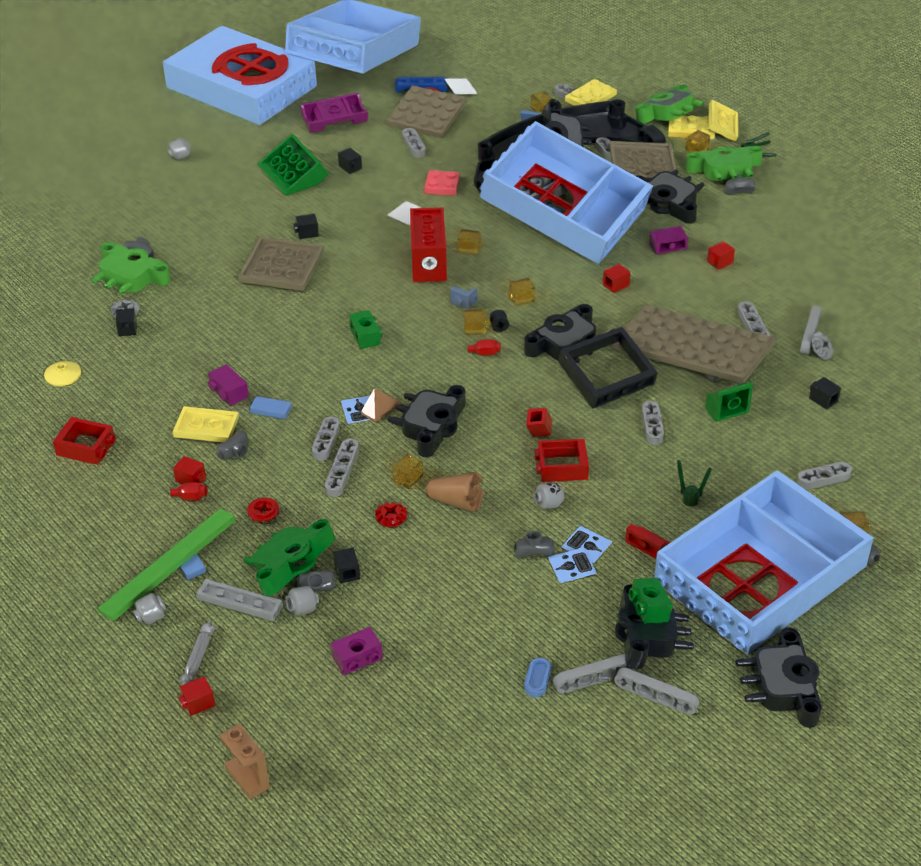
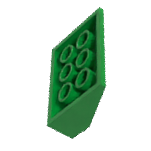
[257,133,329,196]

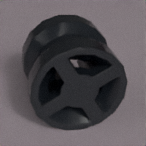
[489,310,509,332]

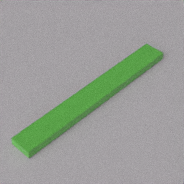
[98,508,236,622]

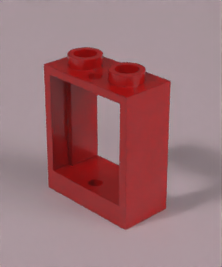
[53,417,116,465]
[534,439,589,482]

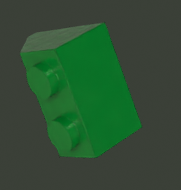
[705,382,753,422]

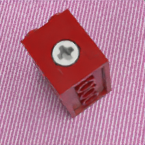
[410,207,447,282]

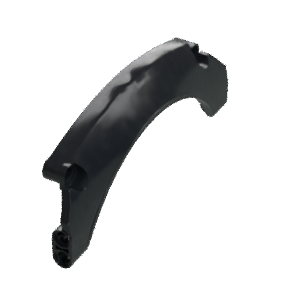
[474,99,666,194]

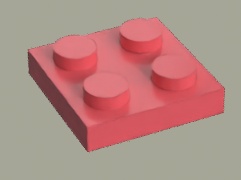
[424,170,460,196]

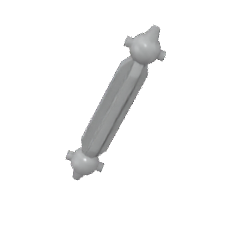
[179,620,215,685]

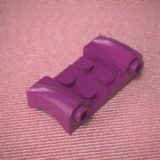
[301,92,368,133]

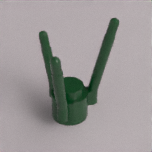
[741,132,777,157]
[677,460,712,506]

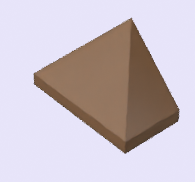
[361,388,401,423]

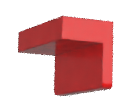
[625,523,670,559]

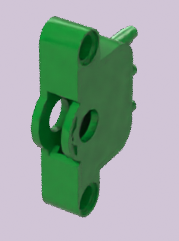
[244,519,336,596]

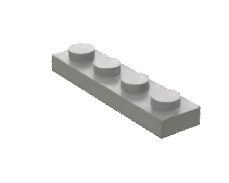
[196,579,283,621]

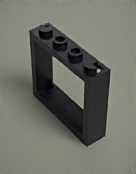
[558,327,658,409]

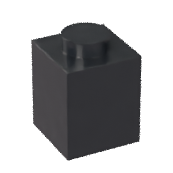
[338,148,362,174]
[293,214,319,239]
[116,308,137,336]
[809,377,841,410]
[333,547,360,583]

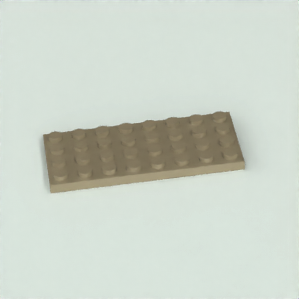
[612,305,775,384]

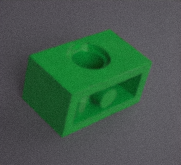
[349,310,383,349]
[629,578,673,624]

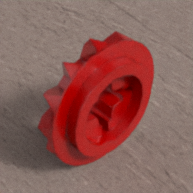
[247,498,279,524]
[375,501,407,527]

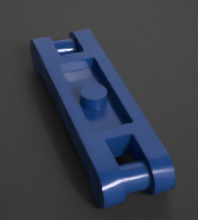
[395,77,448,93]

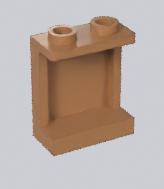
[220,723,270,800]

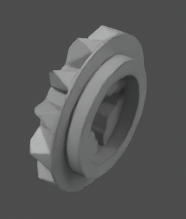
[111,298,139,318]
[811,332,834,360]

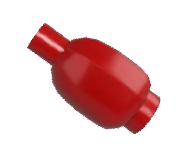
[468,339,501,356]
[170,482,208,501]

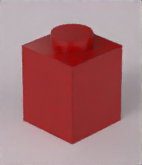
[707,241,735,270]
[603,264,631,293]
[526,408,552,437]
[173,456,206,484]
[178,676,215,716]

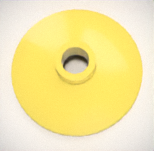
[44,361,81,386]

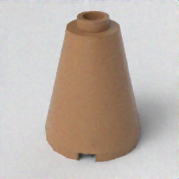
[426,472,483,512]

